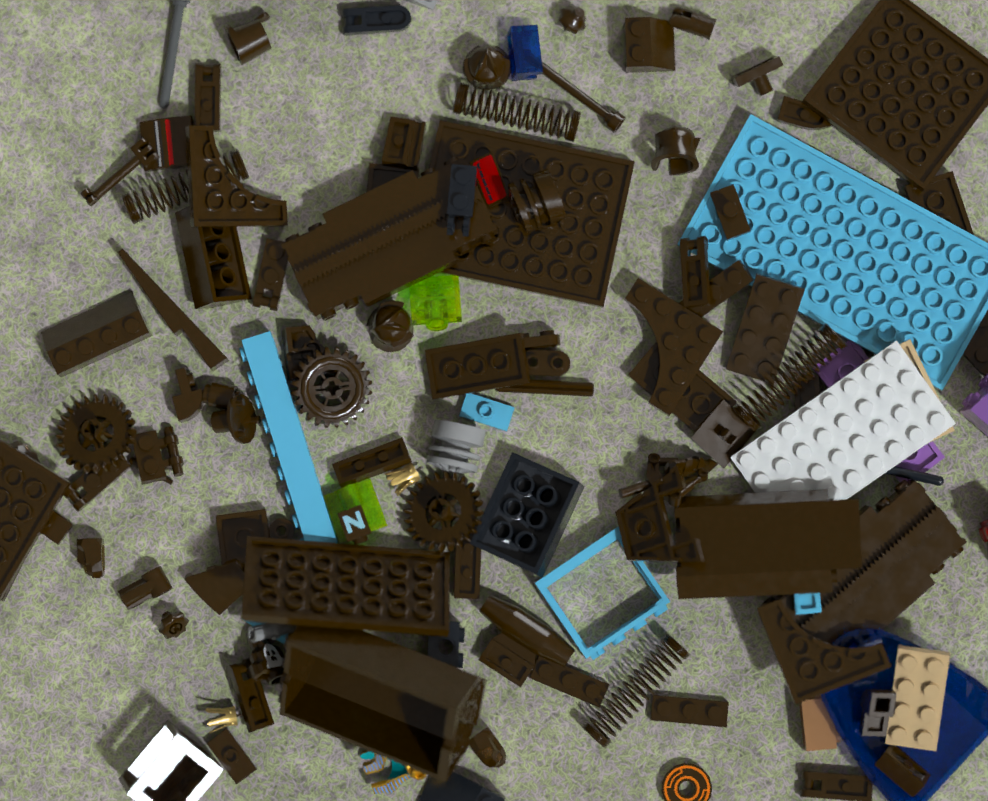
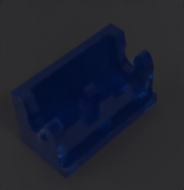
[506,25,543,82]

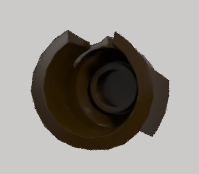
[463,44,512,90]
[651,124,701,176]
[366,301,414,352]

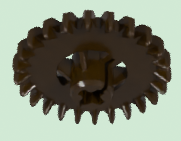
[290,346,372,428]
[55,394,137,474]
[403,471,484,553]

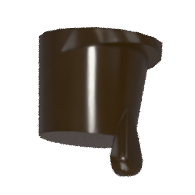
[224,12,271,65]

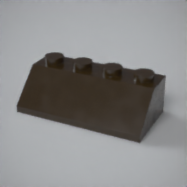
[175,206,252,309]
[41,291,153,377]

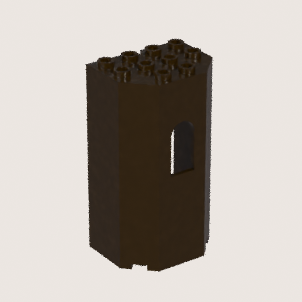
[278,625,486,782]

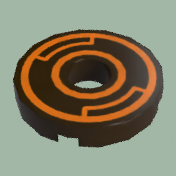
[662,763,712,801]

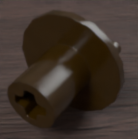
[211,394,261,444]

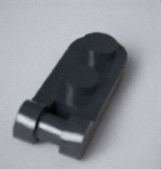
[341,5,411,36]

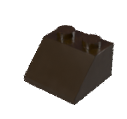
[624,17,675,73]

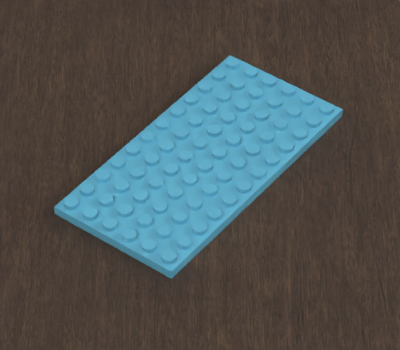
[677,114,988,391]

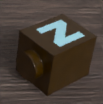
[337,505,372,545]

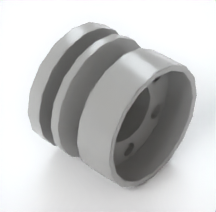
[426,420,486,474]

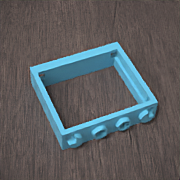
[535,526,670,660]

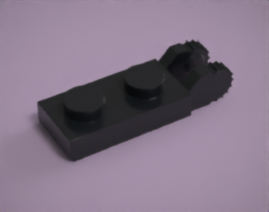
[447,164,477,237]

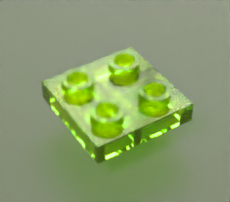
[409,275,462,331]
[323,479,388,543]

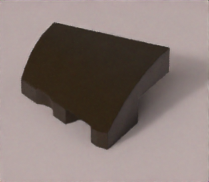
[281,325,337,380]
[184,558,245,615]

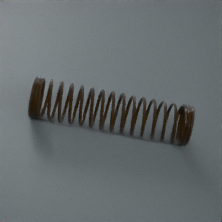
[453,82,581,142]
[122,149,249,224]
[734,323,847,431]
[582,634,690,748]

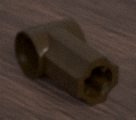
[118,566,173,610]

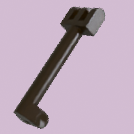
[81,138,160,207]

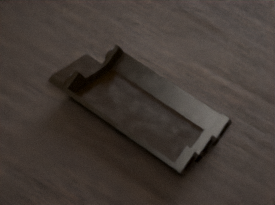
[674,489,862,599]

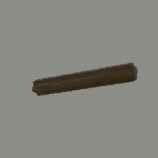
[495,379,594,397]

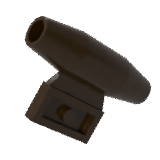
[478,595,575,688]

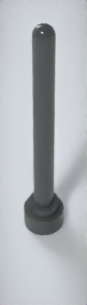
[159,0,190,109]

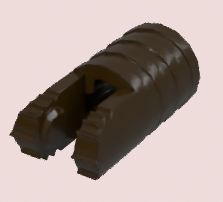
[669,7,717,40]

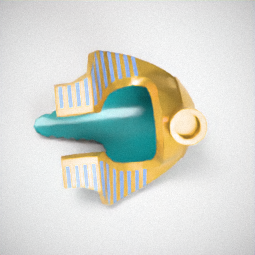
[360,750,427,794]

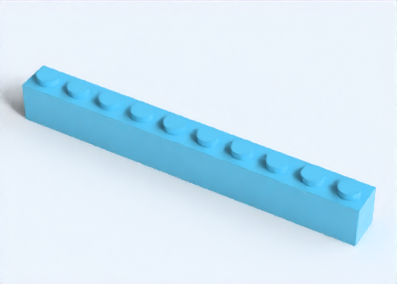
[239,331,338,543]

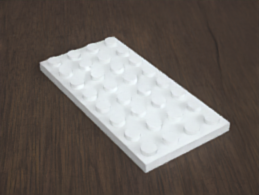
[730,340,956,500]

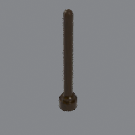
[524,53,626,133]

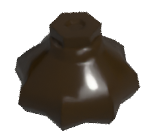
[558,5,586,34]
[158,611,189,639]

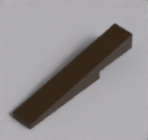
[118,249,229,371]

